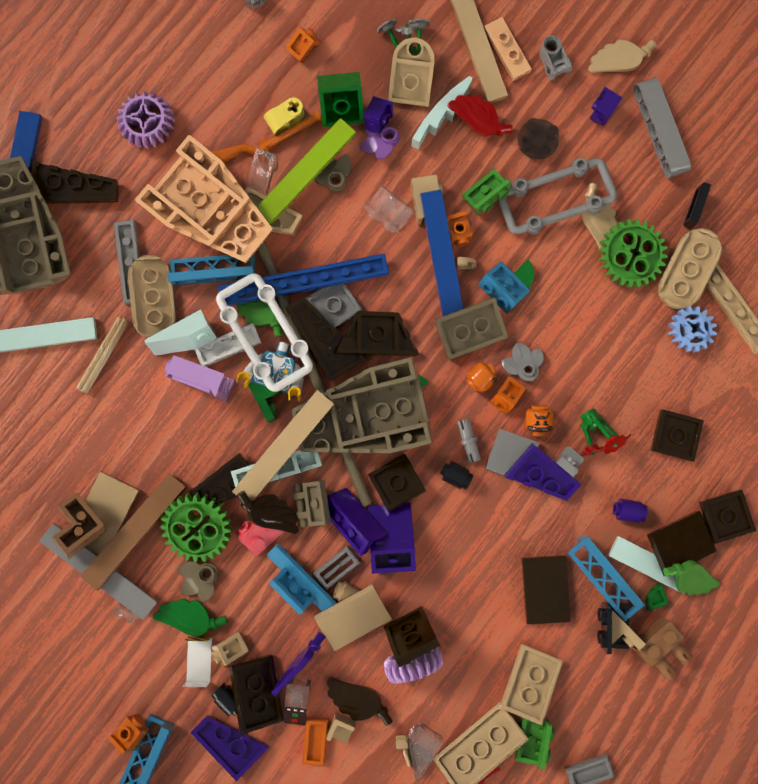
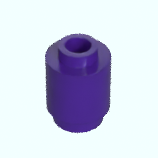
[613,498,648,523]

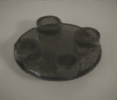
[517,118,559,159]

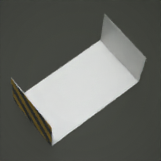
[182,637,212,687]

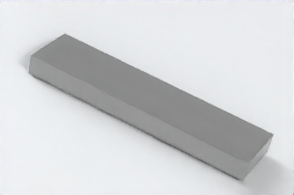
[113,220,141,306]

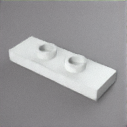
[195,323,262,367]

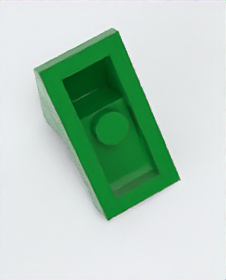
[248,382,282,423]

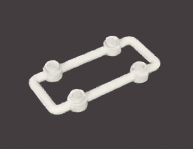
[216,273,313,392]

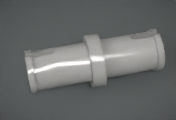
[457,418,482,463]

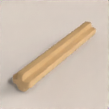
[77,317,129,393]

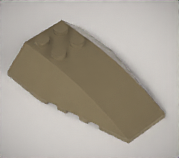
[0,156,71,295]
[292,357,432,453]

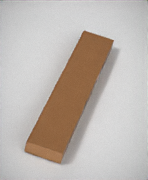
[80,474,187,591]

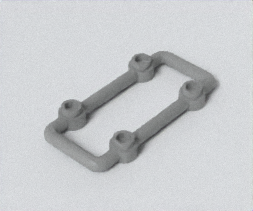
[498,158,617,235]

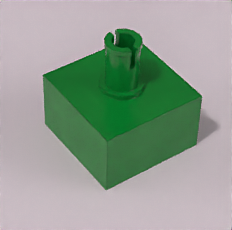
[317,72,364,127]

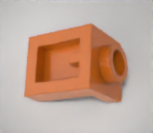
[285,27,321,62]
[490,376,526,414]

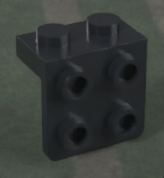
[597,602,629,654]

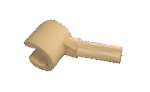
[396,735,412,767]

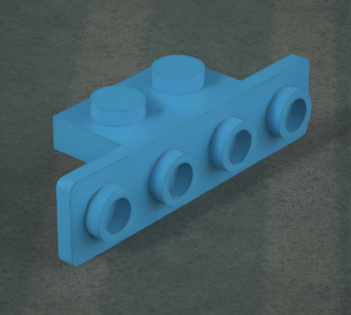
[267,544,337,615]

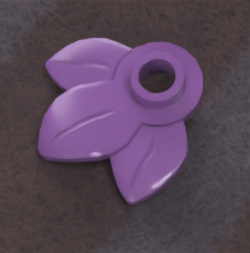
[360,125,400,159]

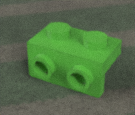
[462,169,511,215]
[515,717,555,770]

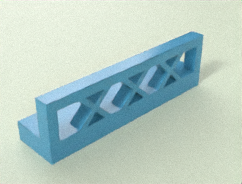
[168,254,256,286]
[567,534,645,622]
[119,714,174,784]

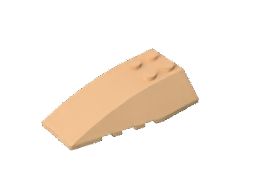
[135,135,273,263]

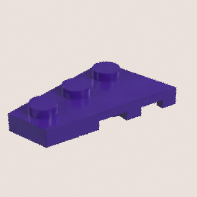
[504,443,581,501]
[191,715,269,782]

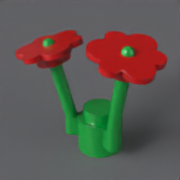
[580,409,631,457]

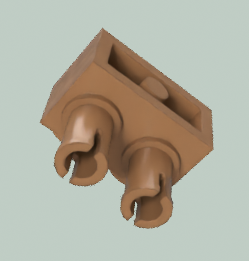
[632,617,693,680]

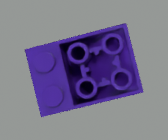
[368,503,416,574]

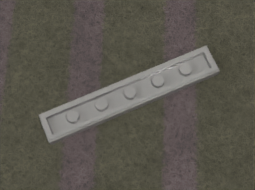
[39,523,158,620]

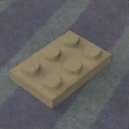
[434,297,509,360]

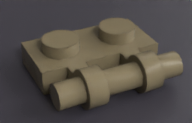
[293,480,331,527]

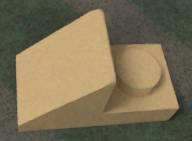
[612,610,646,650]

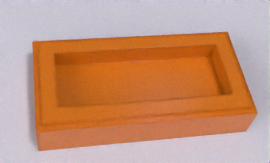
[302,717,328,766]

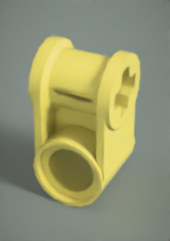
[264,98,305,136]

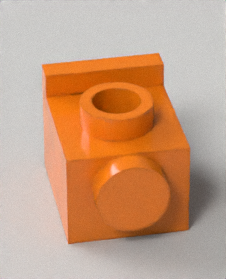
[446,211,473,247]
[108,715,150,755]

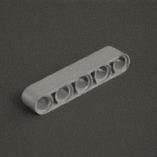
[633,77,691,178]

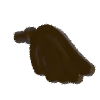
[237,491,299,534]
[327,678,393,726]

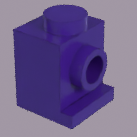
[590,87,622,126]
[363,96,393,133]

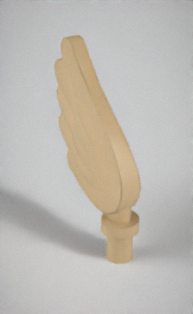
[588,40,656,74]
[581,183,618,254]

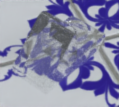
[246,147,278,195]

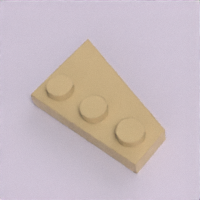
[245,186,303,235]

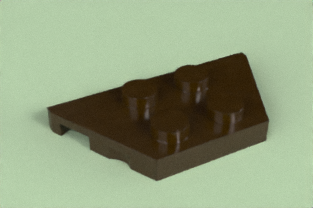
[336,311,418,356]

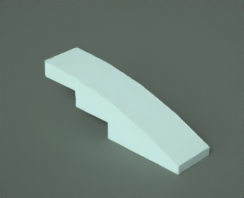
[411,76,473,150]
[231,450,323,487]
[608,536,685,594]

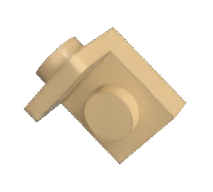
[211,632,249,666]

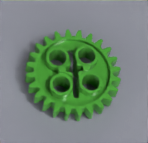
[598,219,668,288]
[160,492,233,562]

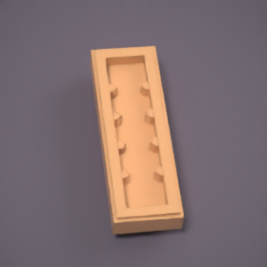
[484,17,532,81]

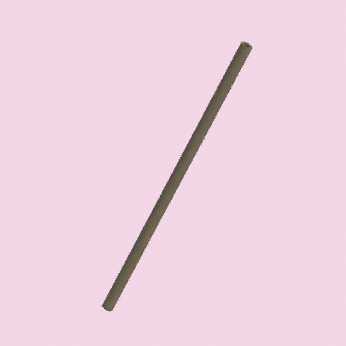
[258,241,372,507]

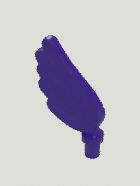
[271,632,326,696]

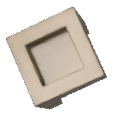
[326,712,356,743]

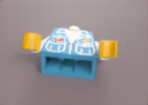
[236,342,304,402]

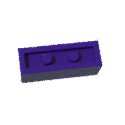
[327,488,386,556]

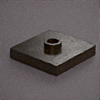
[650,409,704,462]
[368,454,426,512]
[699,489,756,544]

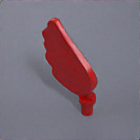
[447,95,513,137]

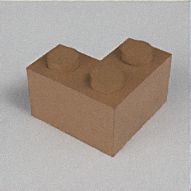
[52,492,106,560]

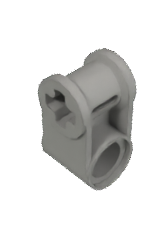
[539,35,572,81]

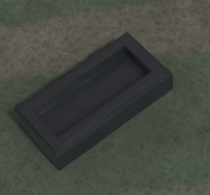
[683,182,711,229]

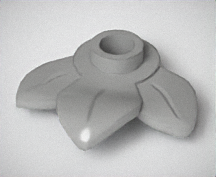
[501,343,544,382]

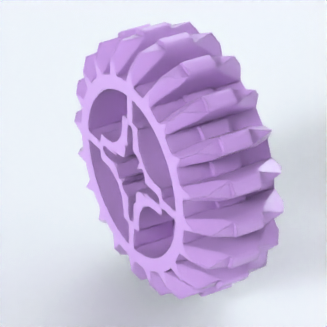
[116,91,175,149]
[384,647,444,684]

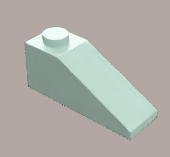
[144,309,217,356]

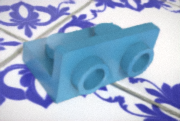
[478,261,530,313]

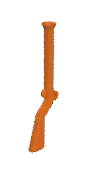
[212,110,322,163]

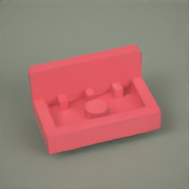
[236,519,284,556]

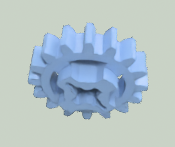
[668,306,717,353]

